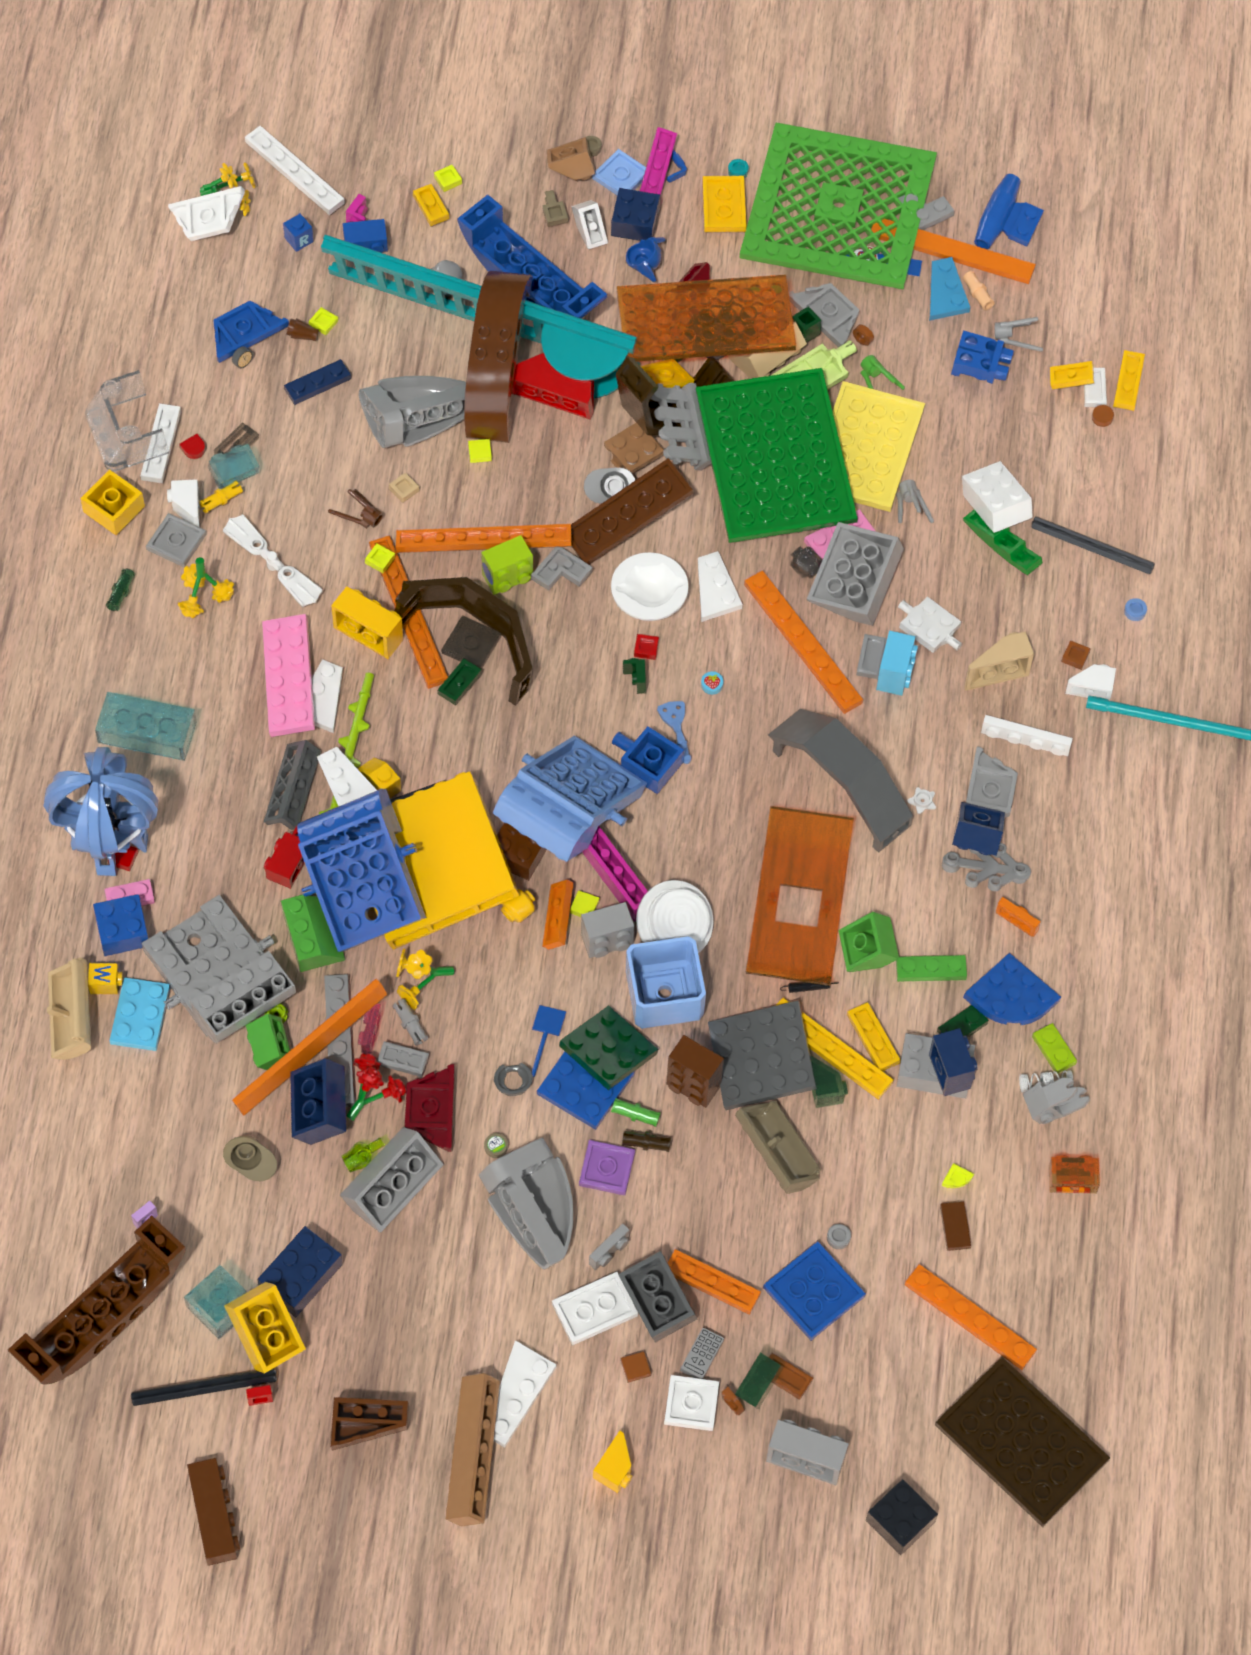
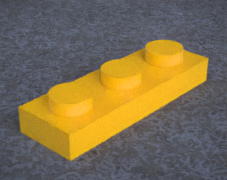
[1113,350,1145,411]
[847,1002,900,1071]

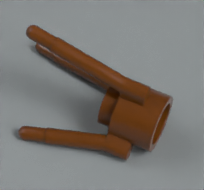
[328,489,383,529]

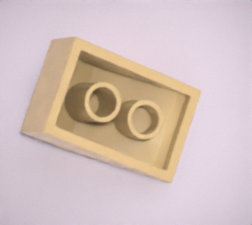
[964,631,1034,691]

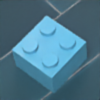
[876,630,918,696]

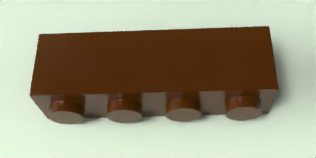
[187,1458,240,1566]

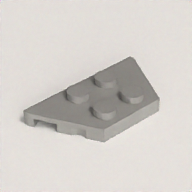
[786,283,859,347]
[966,747,1018,817]

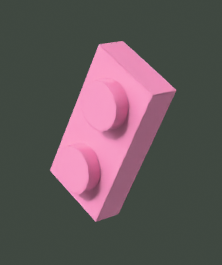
[105,879,155,906]

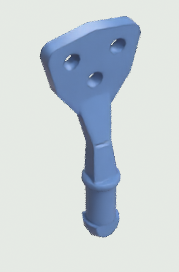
[657,701,691,764]

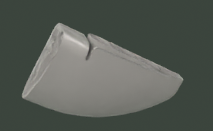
[359,376,466,448]
[479,1138,573,1269]

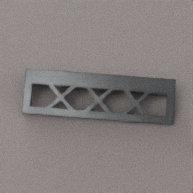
[264,740,321,830]

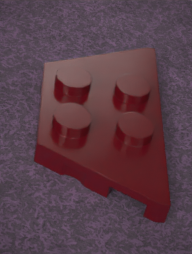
[405,1064,455,1152]

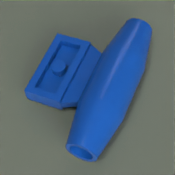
[974,174,1044,249]

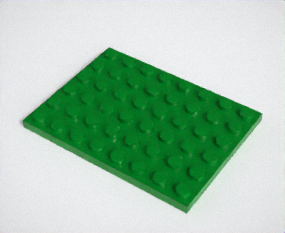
[695,368,858,543]

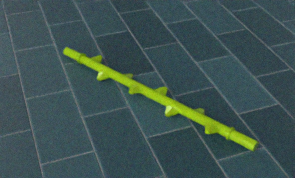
[319,673,374,814]

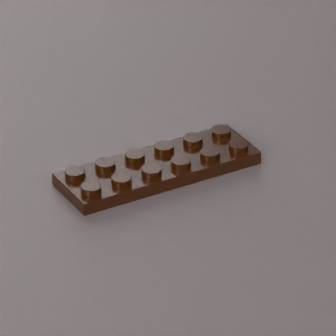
[571,458,694,565]

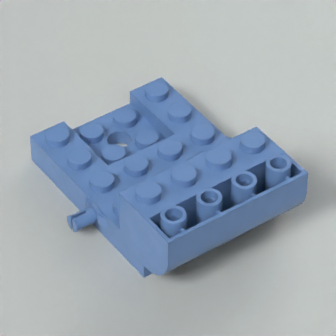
[493,735,647,862]

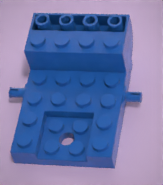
[297,789,426,952]

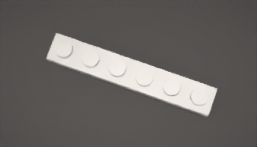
[245,126,345,215]

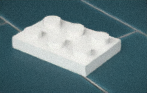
[552,1272,638,1346]

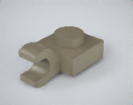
[543,190,568,227]

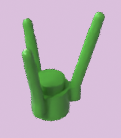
[860,355,905,390]

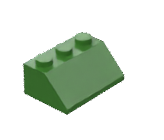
[281,895,345,972]

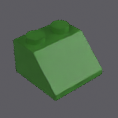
[838,912,899,972]

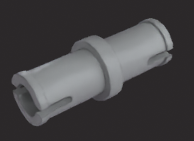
[392,999,428,1046]

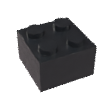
[865,1479,938,1556]

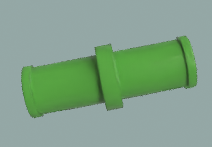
[611,1098,661,1127]

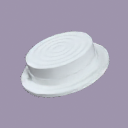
[611,553,688,621]
[636,880,713,953]

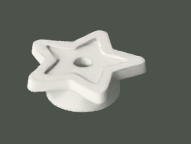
[907,787,936,814]

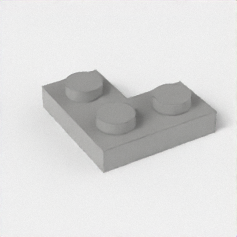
[898,194,954,230]
[531,547,593,591]

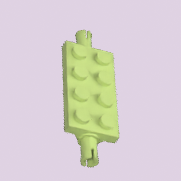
[772,340,857,390]

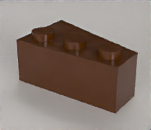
[330,1397,409,1451]

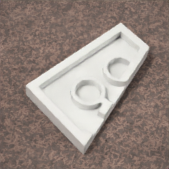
[698,551,743,622]

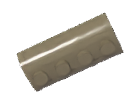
[735,1101,821,1194]

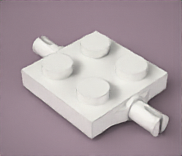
[898,597,962,653]

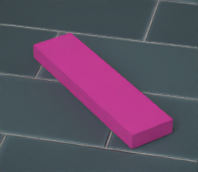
[639,127,677,194]

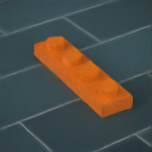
[668,1249,761,1315]

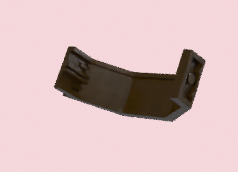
[616,357,734,435]
[394,577,533,706]

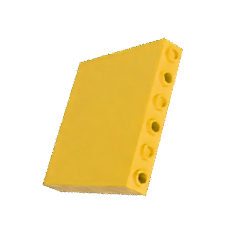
[375,771,520,950]

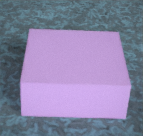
[131,1201,158,1229]

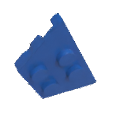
[213,301,289,363]

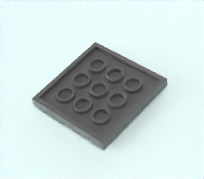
[708,1001,817,1110]

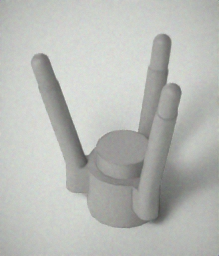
[994,317,1043,352]
[896,480,934,523]

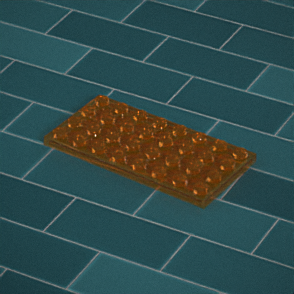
[617,275,796,362]

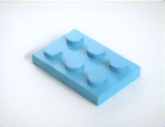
[109,978,170,1051]

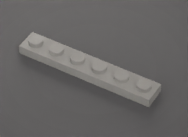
[324,974,354,1107]

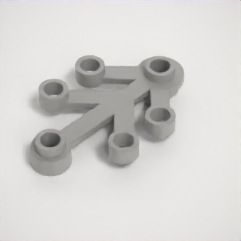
[942,843,1031,891]

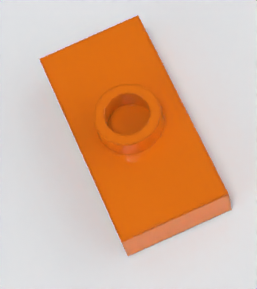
[996,897,1041,937]

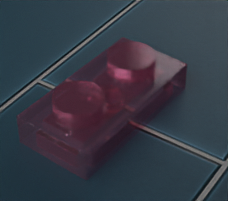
[358,1004,382,1054]

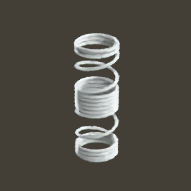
[1019,1070,1074,1093]

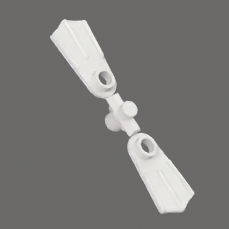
[223,514,323,607]

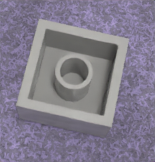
[581,902,634,958]

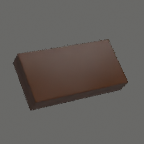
[940,1201,971,1251]

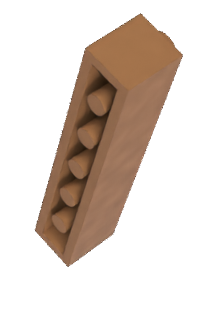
[446,1373,500,1526]

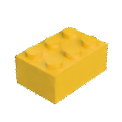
[331,586,403,659]
[224,1282,306,1374]

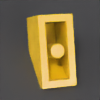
[358,758,401,798]
[593,1430,633,1493]

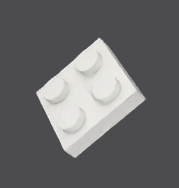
[664,1375,719,1431]

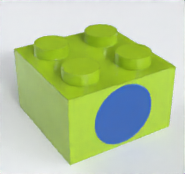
[481,535,533,595]

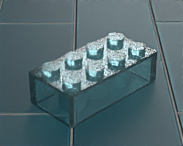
[95,692,197,761]

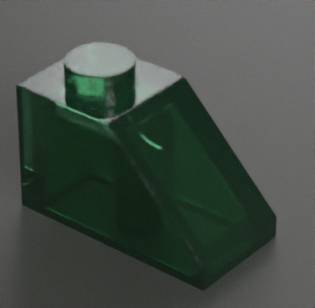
[810,1056,848,1108]

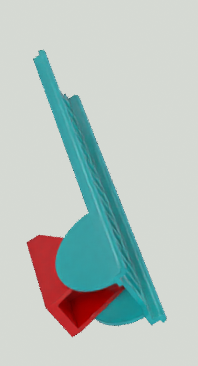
[321,234,641,420]

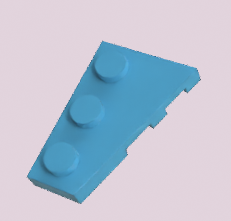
[929,257,970,321]

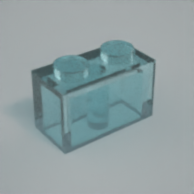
[208,444,260,489]

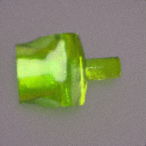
[341,1138,385,1173]

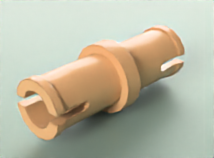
[963,271,995,310]

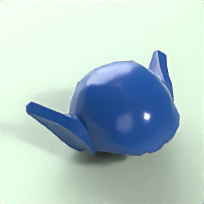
[626,237,665,282]

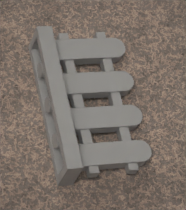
[651,383,711,471]

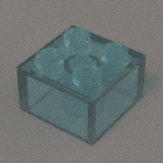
[184,1265,247,1339]

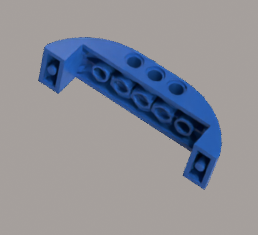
[457,194,607,319]

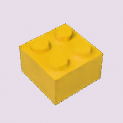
[80,469,145,535]

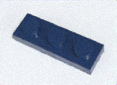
[284,359,351,405]

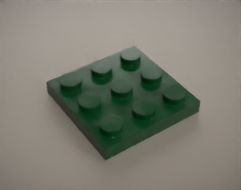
[559,1005,658,1090]

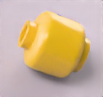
[501,889,535,923]

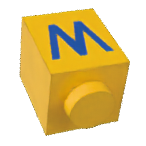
[88,963,123,994]

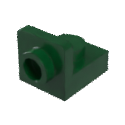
[623,658,646,694]

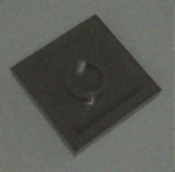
[441,615,501,669]

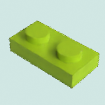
[1032,1023,1077,1074]

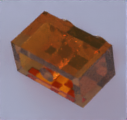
[1049,1155,1100,1194]

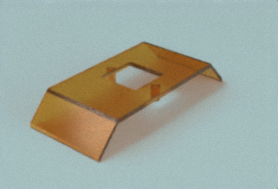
[745,806,854,986]

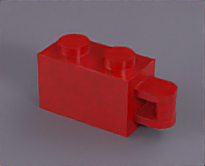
[264,826,305,889]

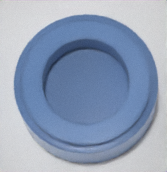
[1124,598,1147,621]

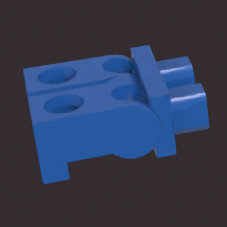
[951,330,1014,384]

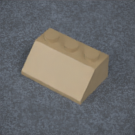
[727,321,807,378]

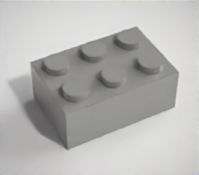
[896,1033,975,1099]
[766,1419,849,1485]

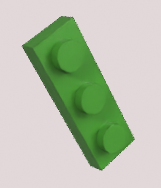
[896,955,967,982]

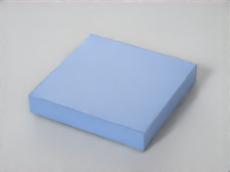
[592,149,646,195]

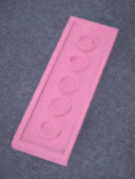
[262,614,315,737]

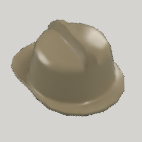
[223,1135,277,1182]

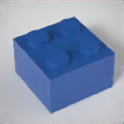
[93,894,148,956]

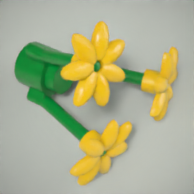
[200,162,255,216]

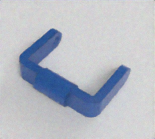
[666,149,687,183]

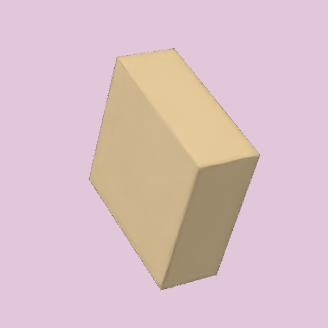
[389,473,419,503]

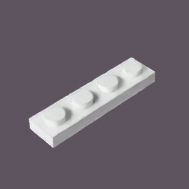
[140,404,181,483]
[981,715,1073,756]

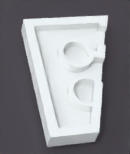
[312,659,343,733]

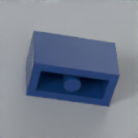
[343,219,388,253]

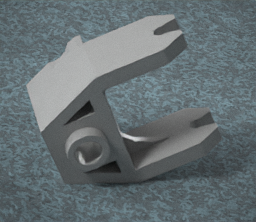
[1023,1077,1090,1124]

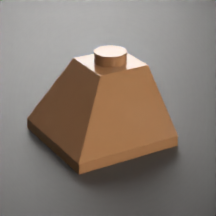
[547,137,595,180]

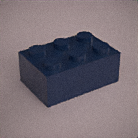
[290,1058,346,1145]
[257,1226,343,1318]

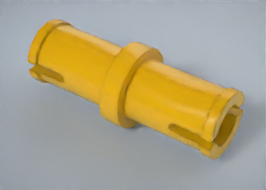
[199,480,243,513]

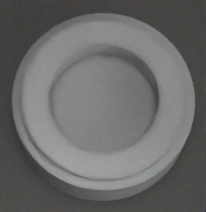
[827,1224,851,1249]

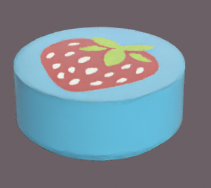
[701,671,723,695]

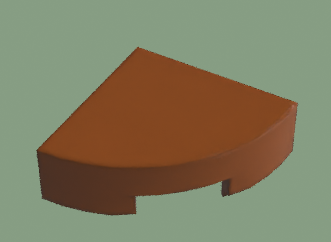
[721,1387,745,1416]

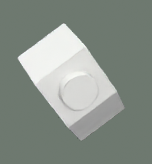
[571,200,608,249]
[167,480,200,528]
[1065,664,1116,700]

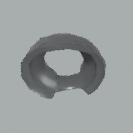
[494,1063,533,1096]

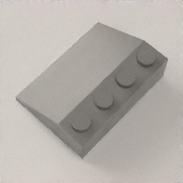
[807,522,904,626]

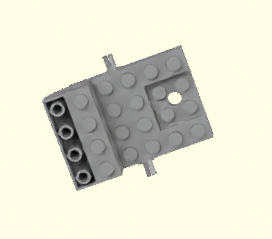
[142,895,296,1044]

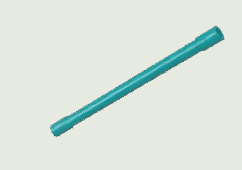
[1086,695,1251,741]

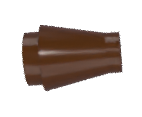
[286,318,319,341]

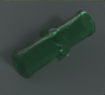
[106,568,135,611]

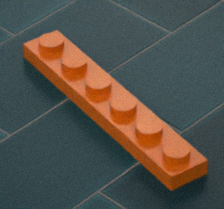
[904,1264,1037,1370]

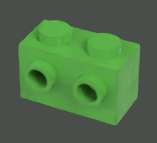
[246,1014,290,1070]

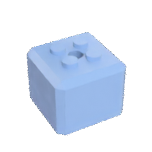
[625,936,706,1029]

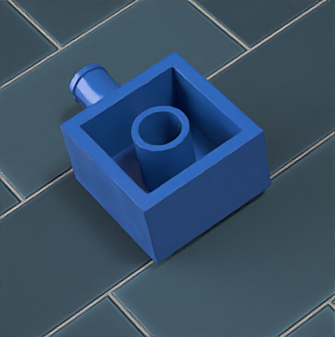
[612,726,684,794]

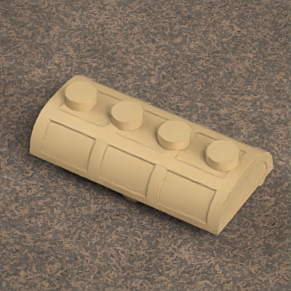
[47,957,91,1060]

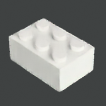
[962,461,1032,533]

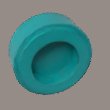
[728,159,749,178]

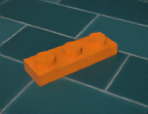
[542,880,573,950]

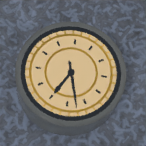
[232,346,253,369]

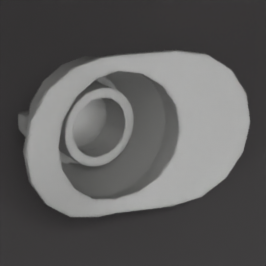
[584,468,635,504]

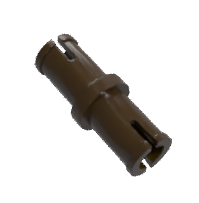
[622,1131,671,1152]

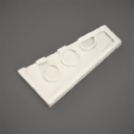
[317,747,377,806]
[493,1340,557,1448]

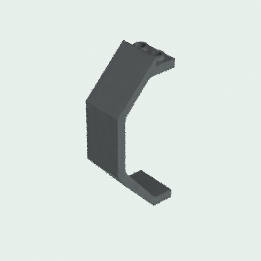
[768,709,913,853]

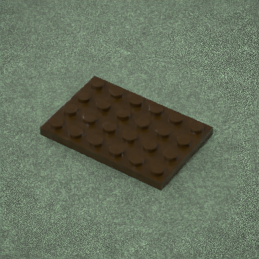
[935,1357,1110,1527]

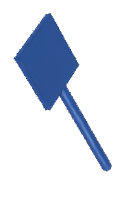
[531,1005,566,1077]

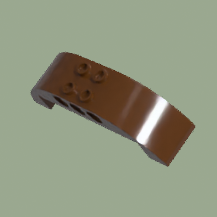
[464,270,533,443]
[8,1215,186,1385]

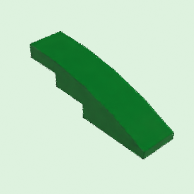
[963,509,1043,576]

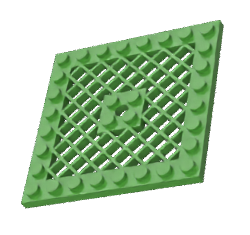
[740,122,937,289]

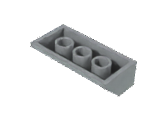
[340,1127,444,1233]

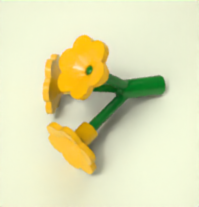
[396,948,454,1010]

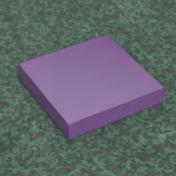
[579,1140,635,1196]

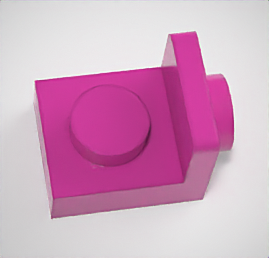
[346,194,368,223]

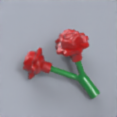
[346,1053,406,1121]

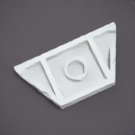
[168,186,245,241]

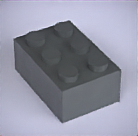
[618,1251,698,1343]

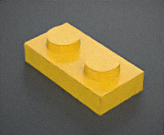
[413,184,449,226]
[1050,361,1094,389]

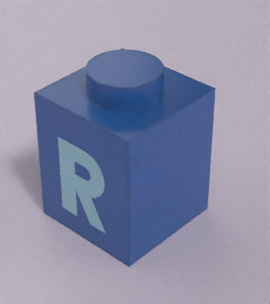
[283,213,314,252]

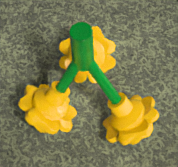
[177,557,234,618]

